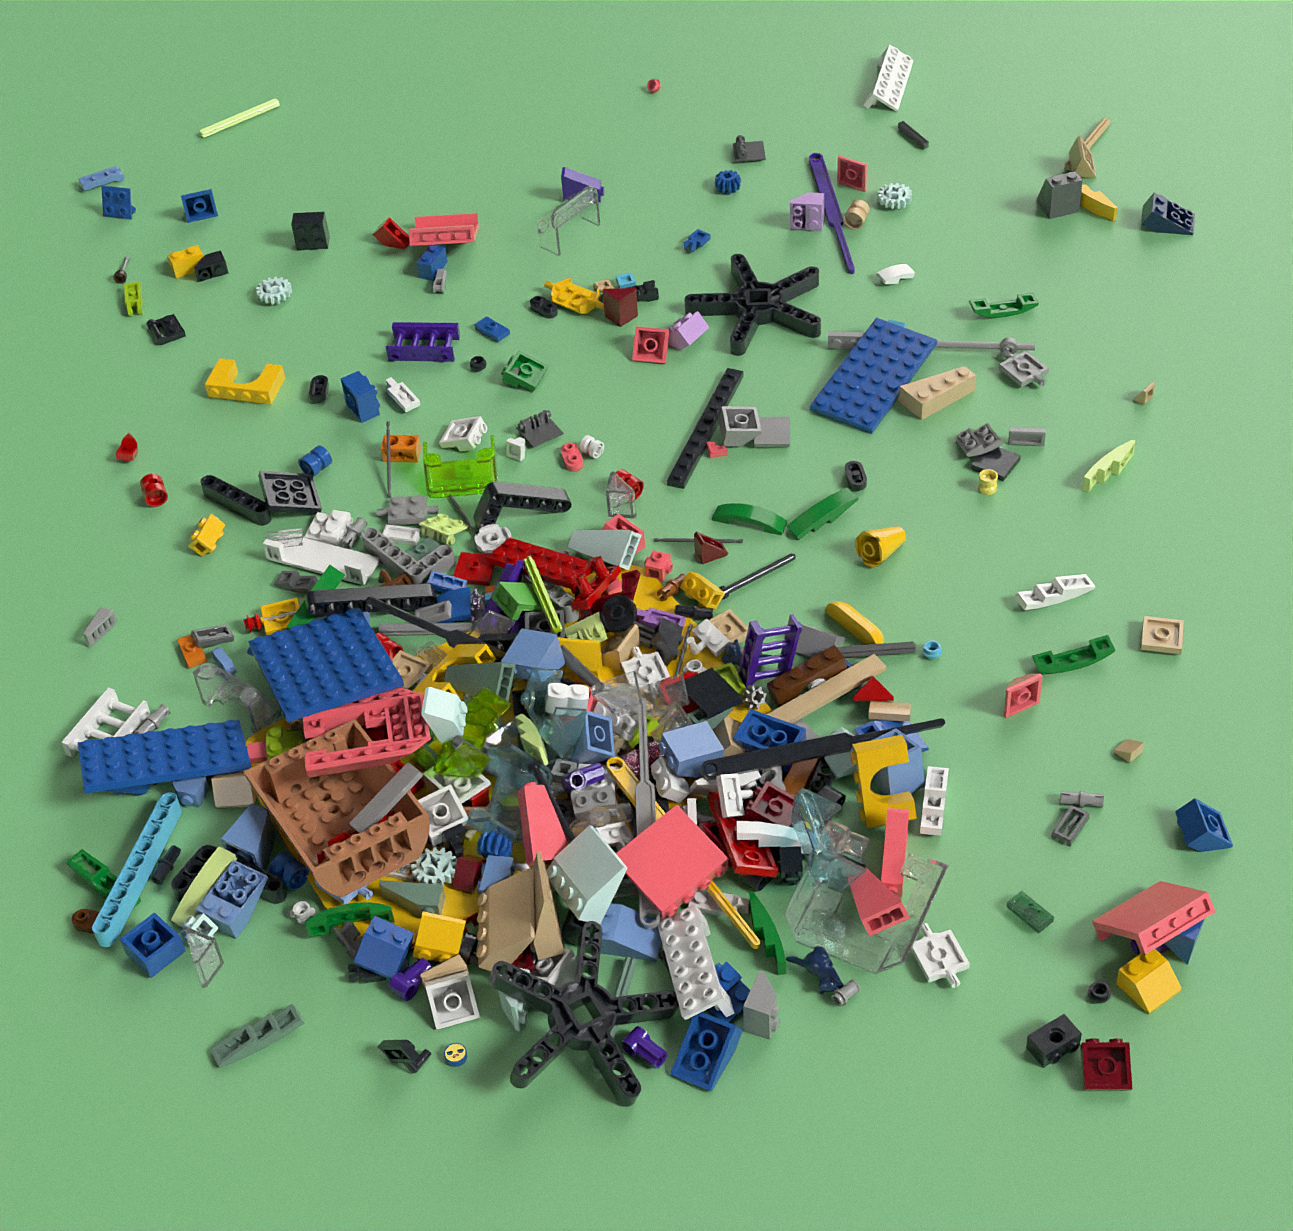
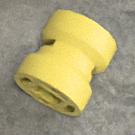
[978,469,998,495]

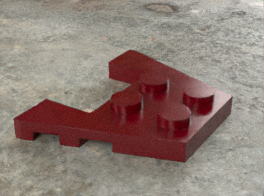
[571,570,640,633]

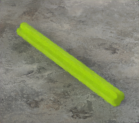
[523,556,562,634]

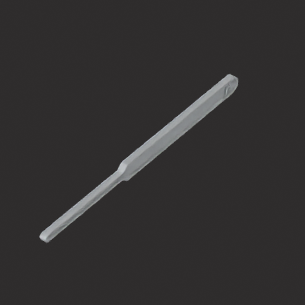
[635,698,660,929]

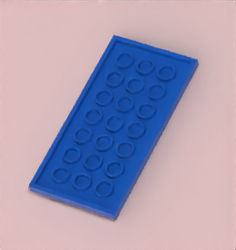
[810,317,937,434]
[78,720,251,793]

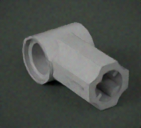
[760,766,786,791]

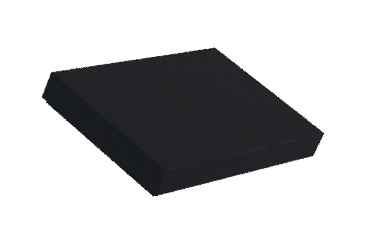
[678,667,743,719]

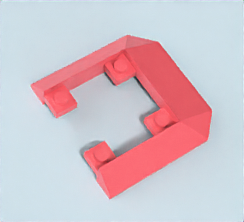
[303,688,431,778]

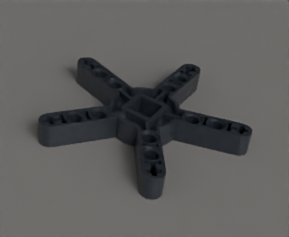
[684,254,821,356]
[489,921,679,1107]

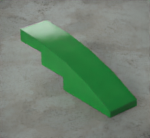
[786,487,859,540]
[287,564,345,629]
[66,849,141,907]
[749,892,787,975]

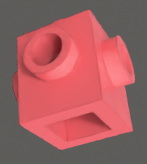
[644,550,673,583]

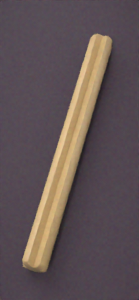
[1064,117,1111,171]

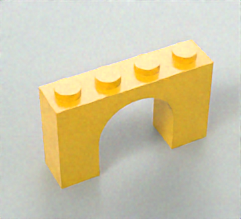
[205,358,285,405]
[413,644,496,697]
[850,735,917,828]

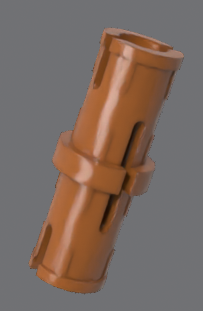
[657,574,686,601]

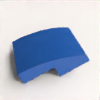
[437,587,472,623]

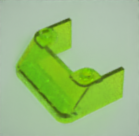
[423,435,498,499]
[433,687,511,778]

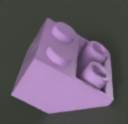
[790,192,824,231]
[668,311,709,350]

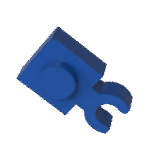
[684,229,711,252]

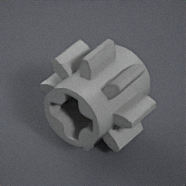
[742,685,767,710]

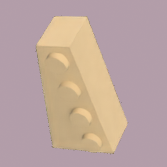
[899,366,976,420]

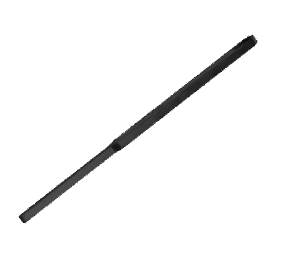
[366,597,580,686]
[700,718,945,780]

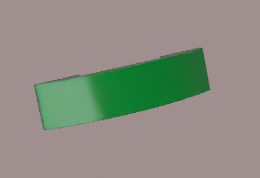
[969,293,1039,318]
[712,503,787,536]
[1032,635,1115,673]
[305,902,395,938]

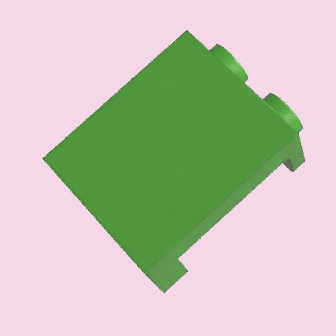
[491,582,554,620]

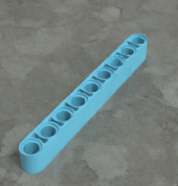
[92,792,182,947]

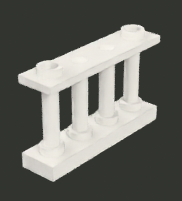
[61,687,151,758]

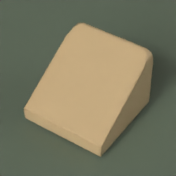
[1133,382,1155,405]
[1113,739,1144,763]

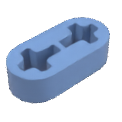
[211,647,237,677]

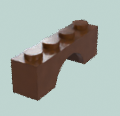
[767,645,847,708]

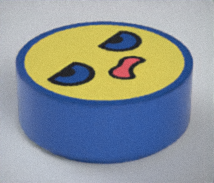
[444,1043,467,1067]

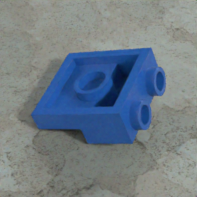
[707,961,750,1023]

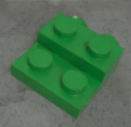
[501,350,548,392]

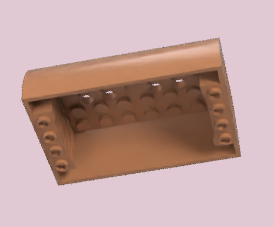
[244,719,430,897]

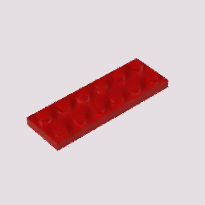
[486,537,595,590]
[707,792,778,877]

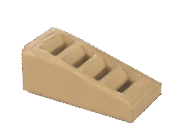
[420,955,468,990]

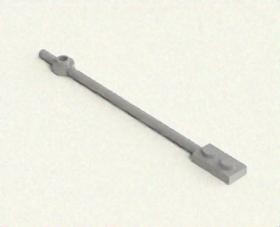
[828,331,1035,354]

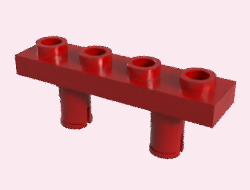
[571,556,621,610]

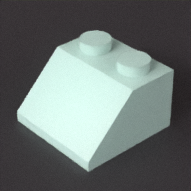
[421,687,467,743]

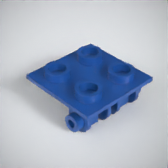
[101,185,136,219]

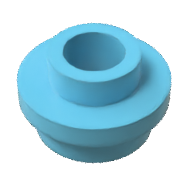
[922,640,942,659]

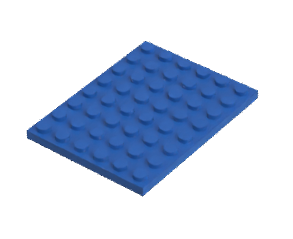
[248,608,404,722]

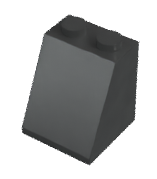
[1037,171,1083,219]

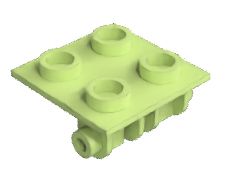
[419,514,469,545]
[565,612,608,642]

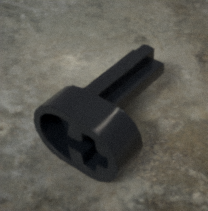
[458,933,479,965]

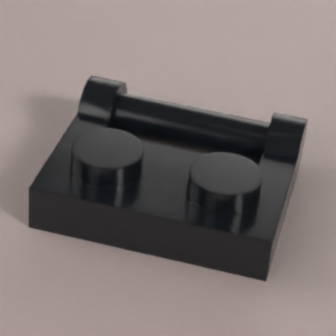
[146,314,186,345]

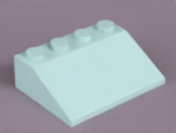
[547,825,627,924]

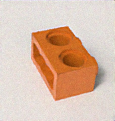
[381,435,421,463]

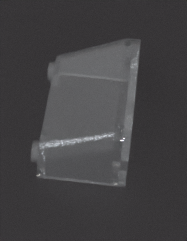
[193,663,282,734]

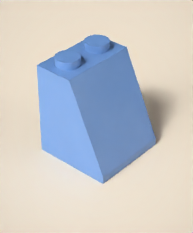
[501,628,565,682]
[561,710,615,769]
[659,721,724,777]
[871,729,925,795]
[221,803,276,871]

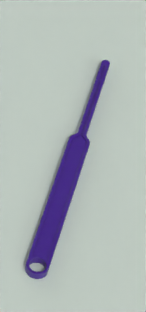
[809,153,855,274]

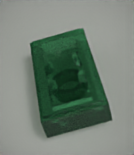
[1006,891,1054,934]

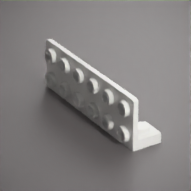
[864,44,913,111]
[263,533,380,585]
[658,904,734,1020]

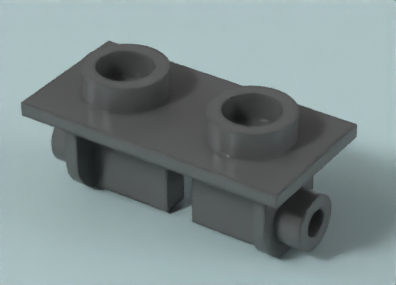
[334,921,363,961]

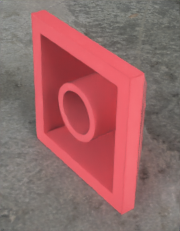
[837,155,867,192]
[632,326,669,364]
[1004,674,1042,718]

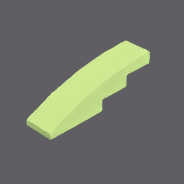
[1082,440,1135,493]
[515,714,548,766]
[171,846,237,929]

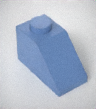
[171,776,209,807]

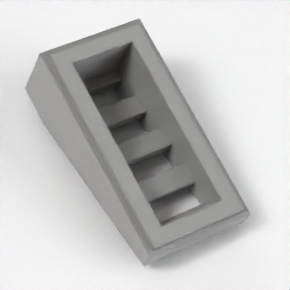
[83,607,117,647]

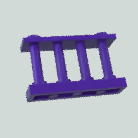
[386,322,460,362]
[738,614,802,690]

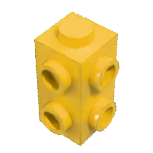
[188,514,226,557]
[680,571,725,609]

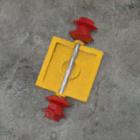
[243,598,318,635]

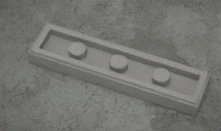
[349,762,423,833]

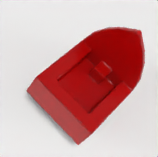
[116,433,138,462]

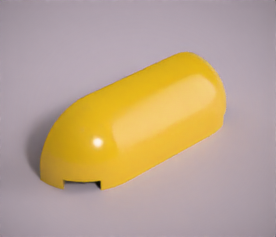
[825,601,884,645]

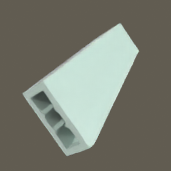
[568,530,642,570]

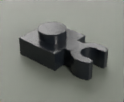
[348,964,387,983]

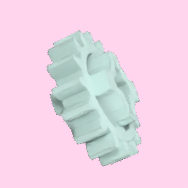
[878,183,912,209]
[256,276,292,305]
[411,847,457,887]

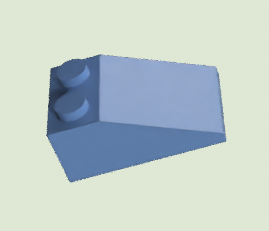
[591,903,662,962]

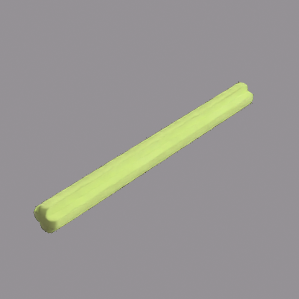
[200,98,280,138]

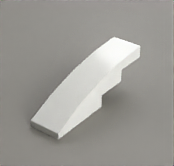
[1015,574,1096,610]
[920,766,949,836]
[737,821,823,853]

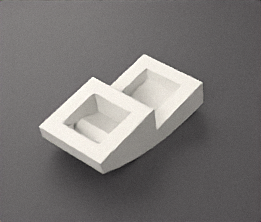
[876,264,915,284]

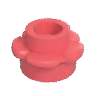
[647,79,661,93]

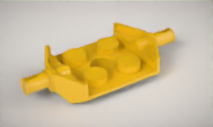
[544,278,604,314]

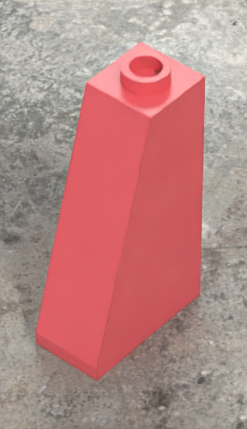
[517,782,568,865]
[881,808,909,898]
[847,868,910,936]

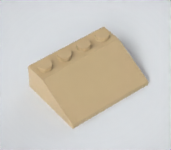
[530,851,564,960]
[477,868,535,971]

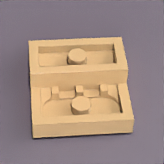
[869,701,911,722]

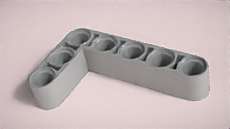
[362,528,455,584]
[523,550,579,623]

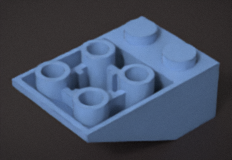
[196,860,268,939]

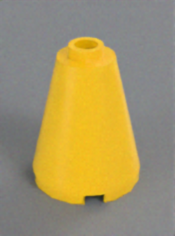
[855,526,906,567]

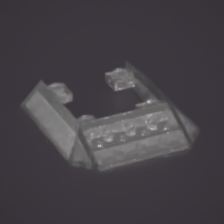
[784,820,949,974]

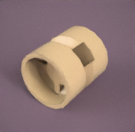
[843,200,870,230]

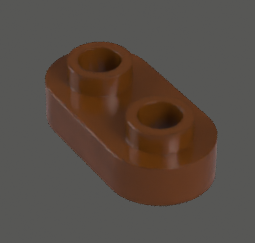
[72,909,99,934]

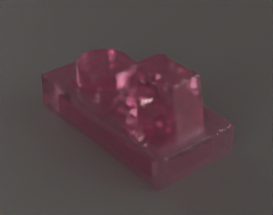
[620,740,665,774]

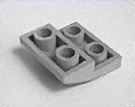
[754,417,790,447]
[955,423,1003,457]

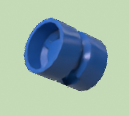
[298,445,332,477]
[269,852,309,890]

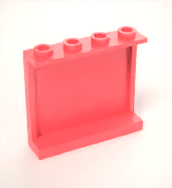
[409,213,479,246]
[616,805,728,920]
[1092,881,1215,954]

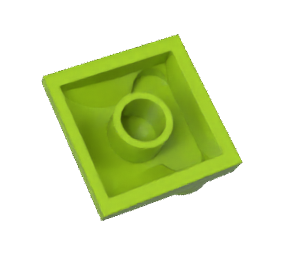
[266,726,307,760]

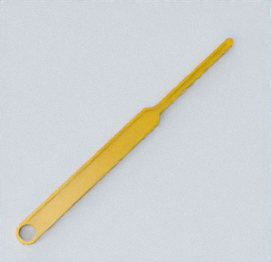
[606,757,760,949]

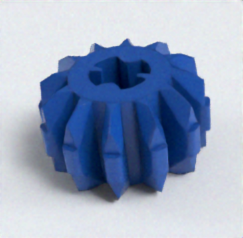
[715,170,741,194]
[476,832,513,858]

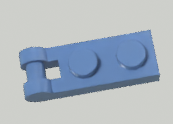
[78,166,124,191]

